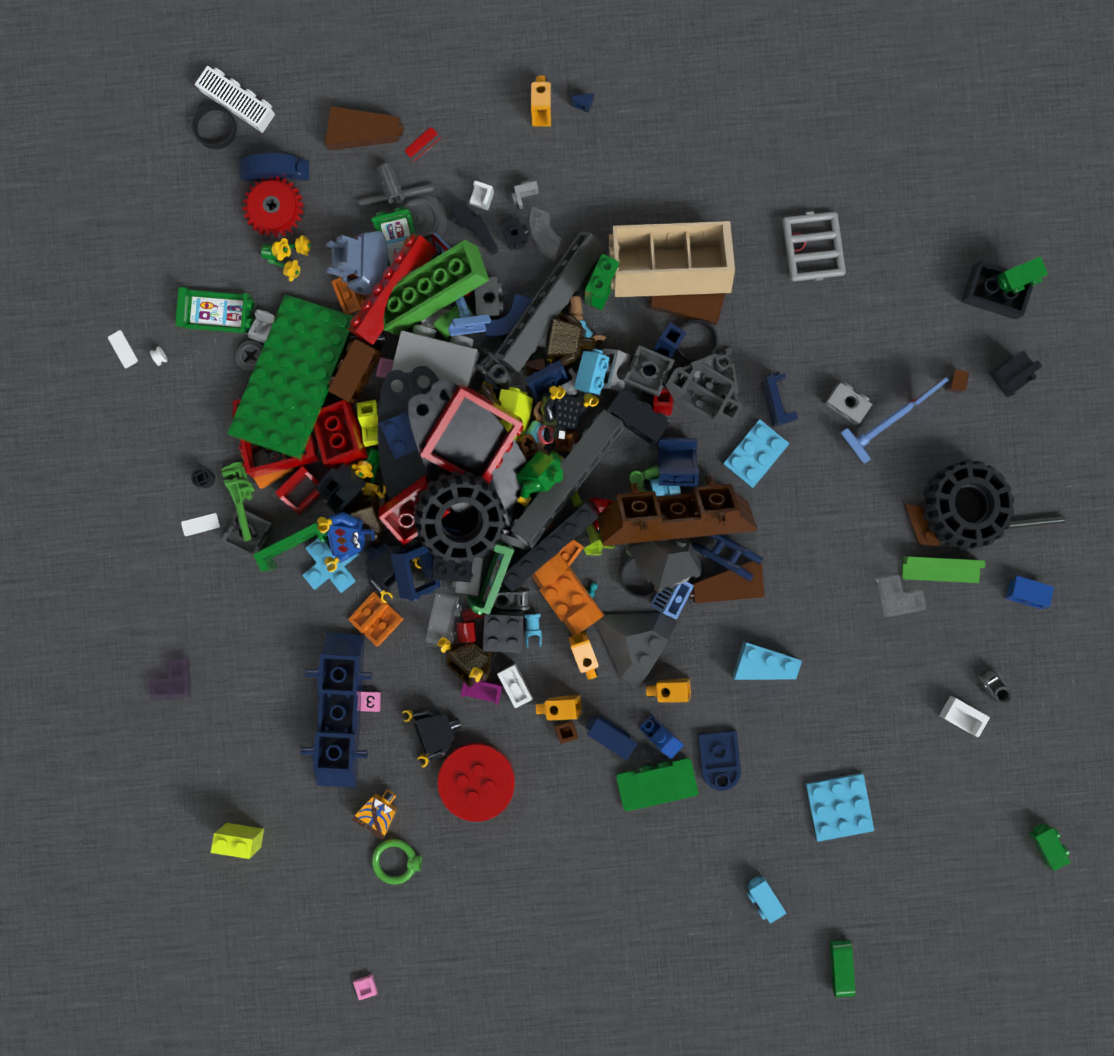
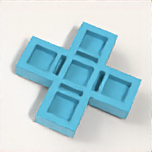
[303,538,360,593]

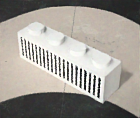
[194,66,275,133]

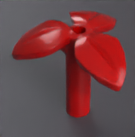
[588,497,614,529]

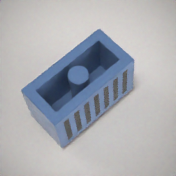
[650,582,694,620]

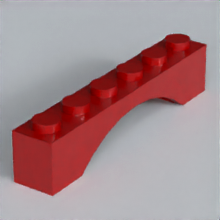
[348,234,437,345]

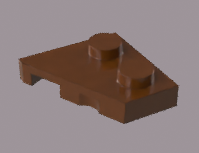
[905,504,940,546]

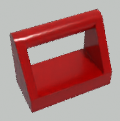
[275,466,321,515]

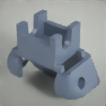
[326,231,388,295]

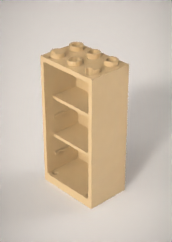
[609,221,735,297]

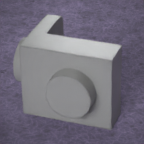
[512,180,539,210]
[248,309,275,343]
[561,367,578,397]

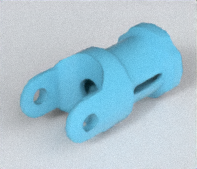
[524,614,542,648]

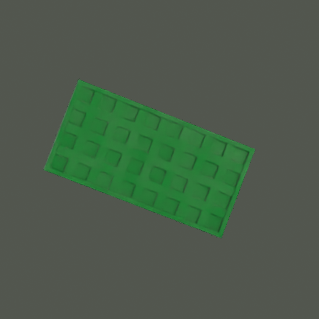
[227,294,354,460]

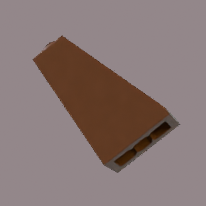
[325,106,404,150]
[647,293,725,326]
[689,560,765,603]

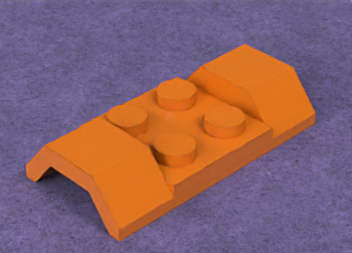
[531,553,604,636]

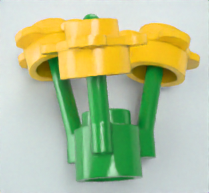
[261,235,311,282]
[348,447,380,498]

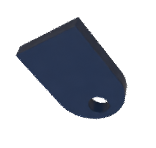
[698,730,741,791]

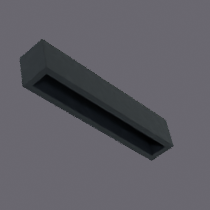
[502,498,599,592]

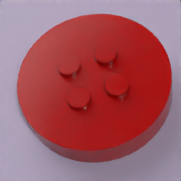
[438,742,515,822]

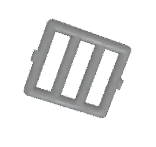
[782,211,846,282]

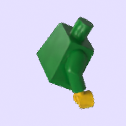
[515,451,563,507]

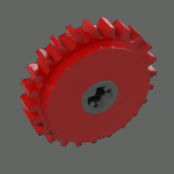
[242,177,304,238]

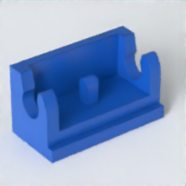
[1005,576,1054,610]

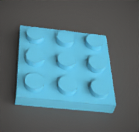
[805,773,874,842]

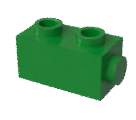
[998,256,1048,294]
[1029,824,1071,871]

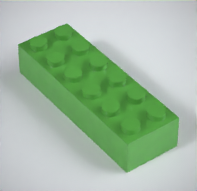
[383,240,489,335]

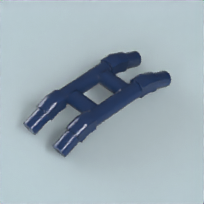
[692,534,763,581]

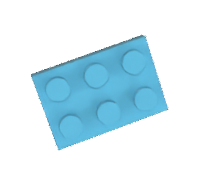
[723,420,790,488]

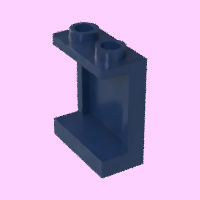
[761,371,798,427]
[658,437,699,486]

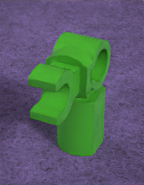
[629,465,658,492]

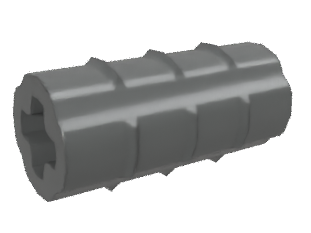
[377,163,404,205]

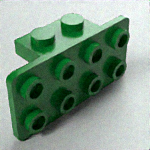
[616,758,698,812]

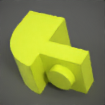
[357,400,379,447]

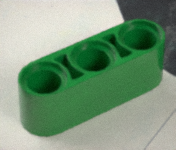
[830,940,855,998]

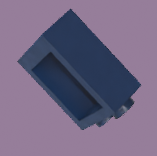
[391,542,441,601]
[586,714,637,761]

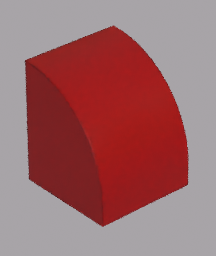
[652,388,673,416]
[456,621,477,642]

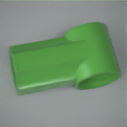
[433,304,472,339]

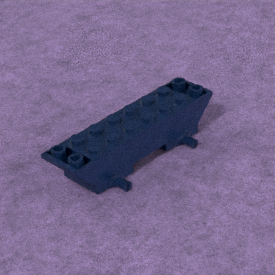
[300,632,373,788]

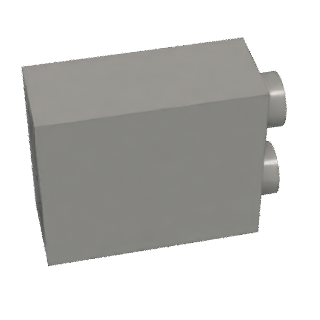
[391,325,480,399]

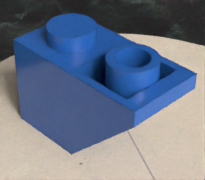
[639,714,684,759]

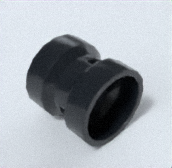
[191,468,216,488]

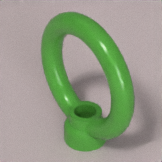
[372,839,422,885]

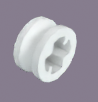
[150,346,168,366]

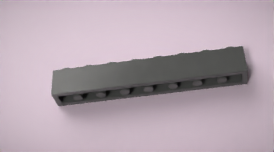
[494,231,605,372]
[511,410,624,549]

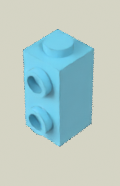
[574,349,609,395]
[747,876,787,924]

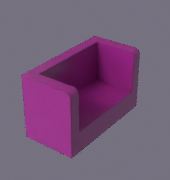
[460,680,503,705]

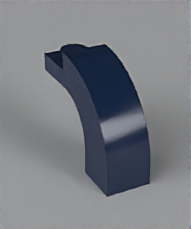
[239,153,309,182]
[472,294,533,338]
[643,322,686,376]

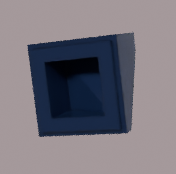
[571,93,595,113]

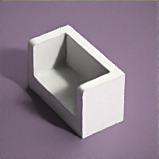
[497,663,533,708]
[939,696,990,737]

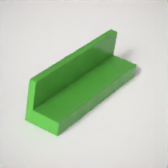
[902,556,985,583]

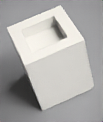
[469,181,494,210]

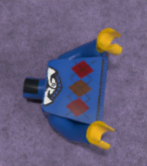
[317,512,375,572]

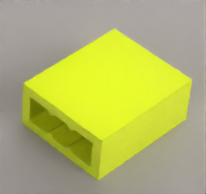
[498,387,533,442]
[211,823,264,859]

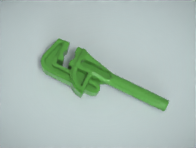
[221,462,255,541]

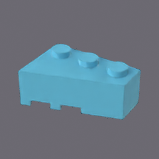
[732,641,802,680]

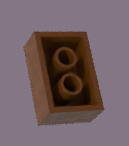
[328,339,383,403]

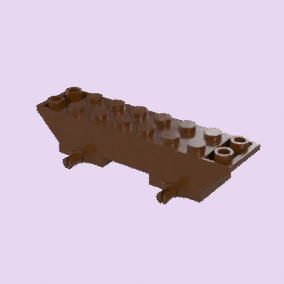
[597,475,757,546]

